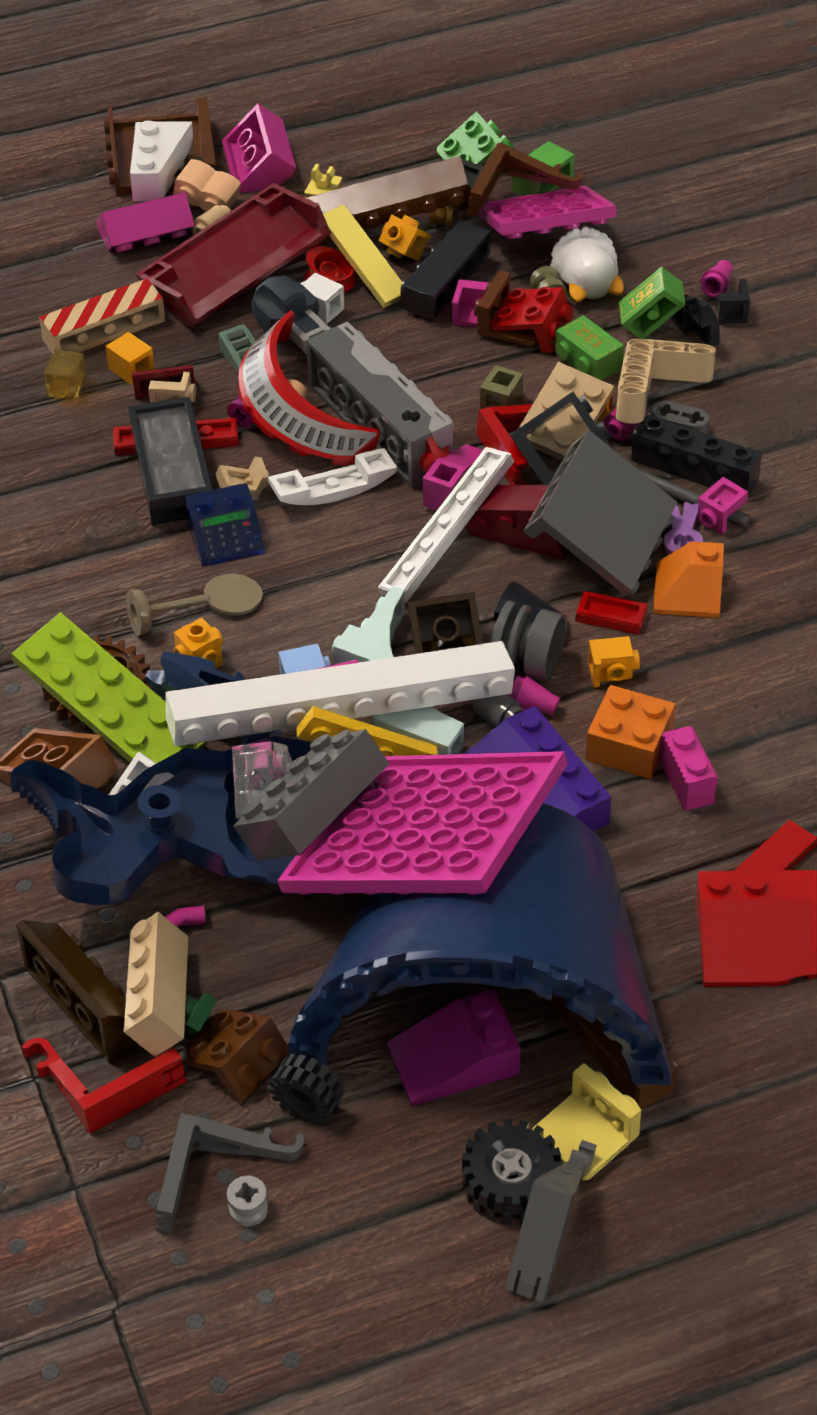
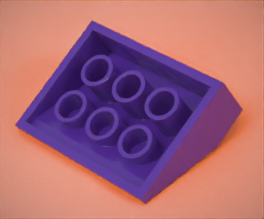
[464,706,611,831]

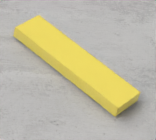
[323,204,403,308]

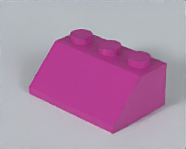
[222,103,297,193]
[95,192,195,253]

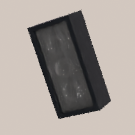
[128,396,214,525]

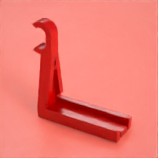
[476,404,533,485]
[21,1038,186,1134]

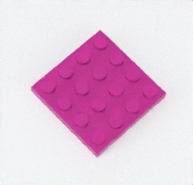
[479,186,617,239]

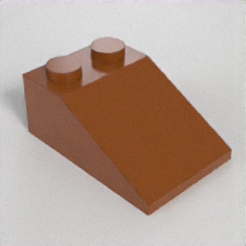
[0,728,118,789]

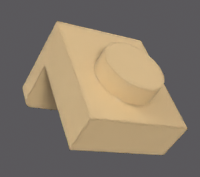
[215,456,269,500]

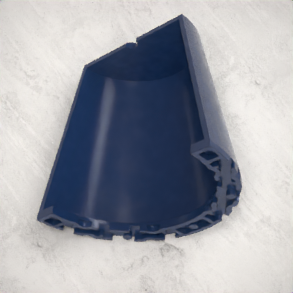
[288,803,672,1085]

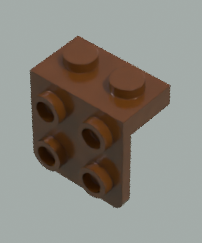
[474,270,537,347]
[179,1009,288,1102]

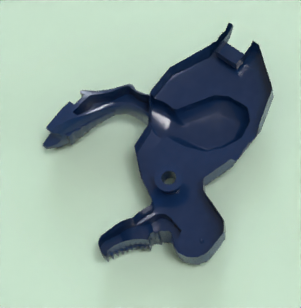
[10,652,312,905]

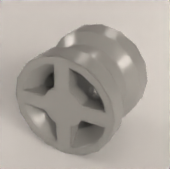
[227,1176,268,1227]

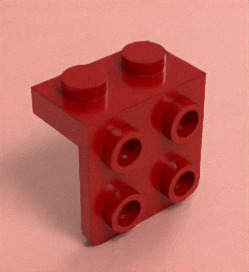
[490,287,573,353]

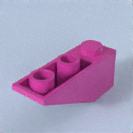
[423,444,483,510]

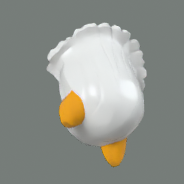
[550,226,624,302]

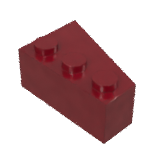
[465,485,569,560]

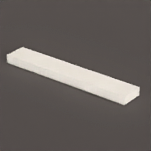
[378,447,514,603]

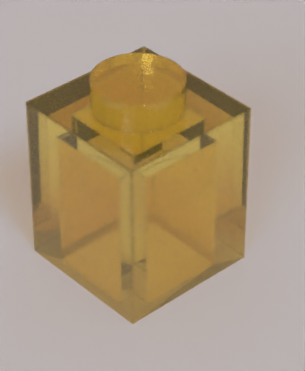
[43,350,87,401]

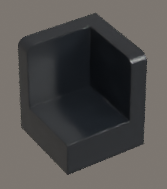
[714,278,750,324]

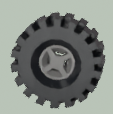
[462,1119,562,1225]

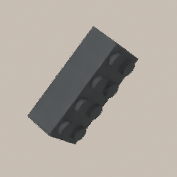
[233,729,390,861]

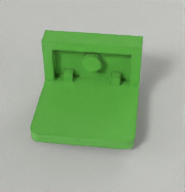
[437,112,515,165]

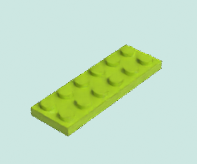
[11,612,208,763]

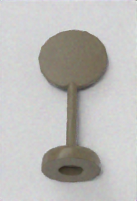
[126,574,263,636]

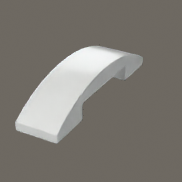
[268,448,397,505]

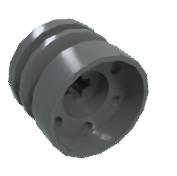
[491,601,566,682]

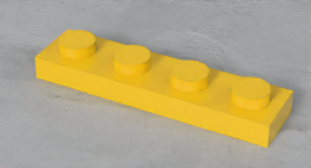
[296,706,438,756]

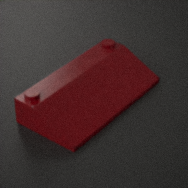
[136,183,331,327]

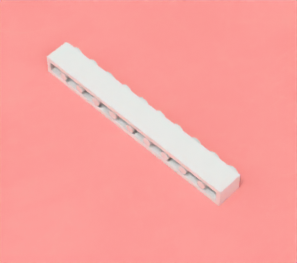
[165,641,515,746]

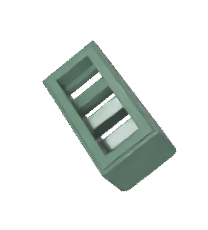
[218,324,256,373]

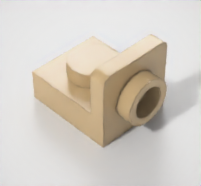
[148,372,196,403]

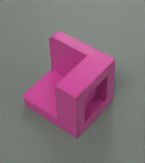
[452,279,488,328]

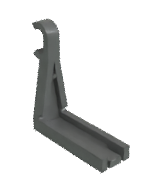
[156,1113,304,1234]
[505,1140,597,1303]

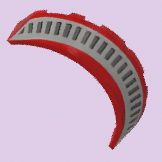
[238,310,380,466]

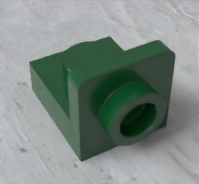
[184,992,217,1040]

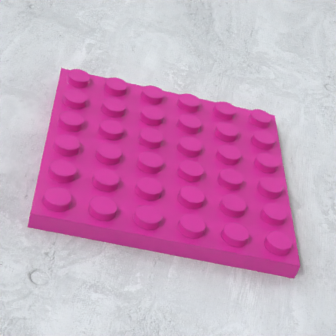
[277,751,568,895]

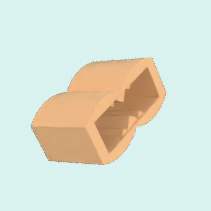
[173,159,241,212]

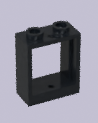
[510,391,611,485]

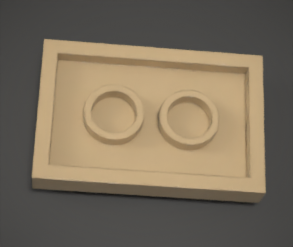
[519,362,614,461]

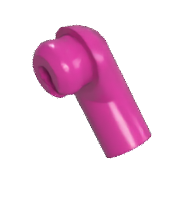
[164,906,206,928]

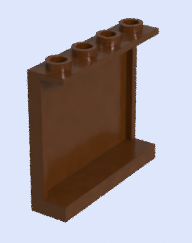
[103,97,216,196]

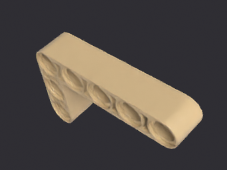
[616,339,716,423]

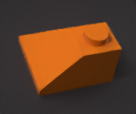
[653,541,724,618]

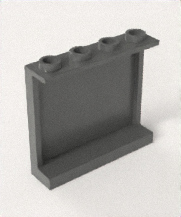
[524,430,677,598]

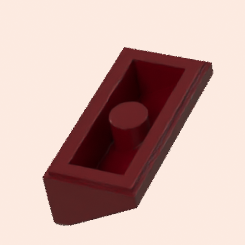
[132,365,195,399]

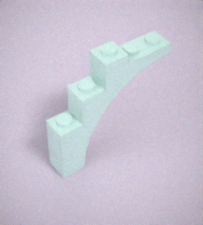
[332,586,464,755]

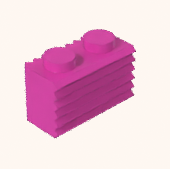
[659,726,718,811]

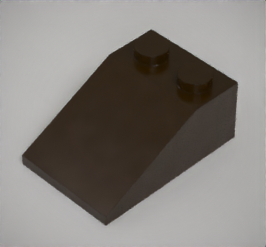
[408,592,483,654]

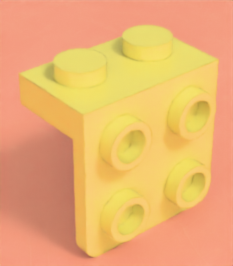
[532,1063,641,1180]

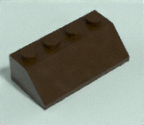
[16,920,139,1063]

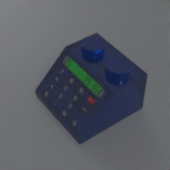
[184,483,265,567]

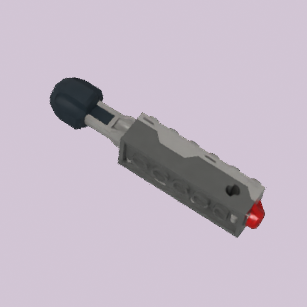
[252,276,454,489]

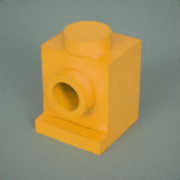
[588,636,640,688]

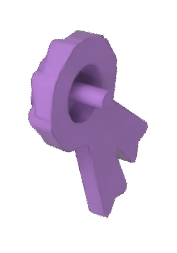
[664,502,703,555]

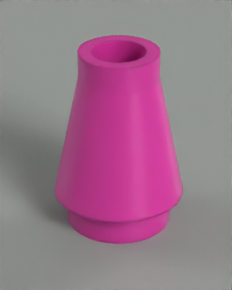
[700,260,733,297]
[509,676,561,716]

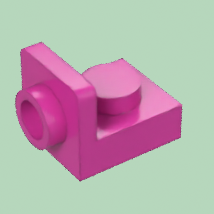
[698,477,748,534]

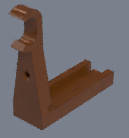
[467,143,583,217]

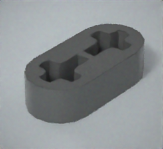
[651,401,709,434]

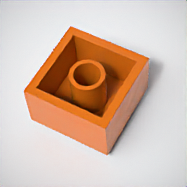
[586,685,676,779]

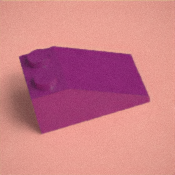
[387,989,520,1107]

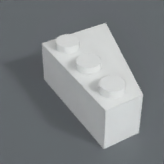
[130,121,194,201]

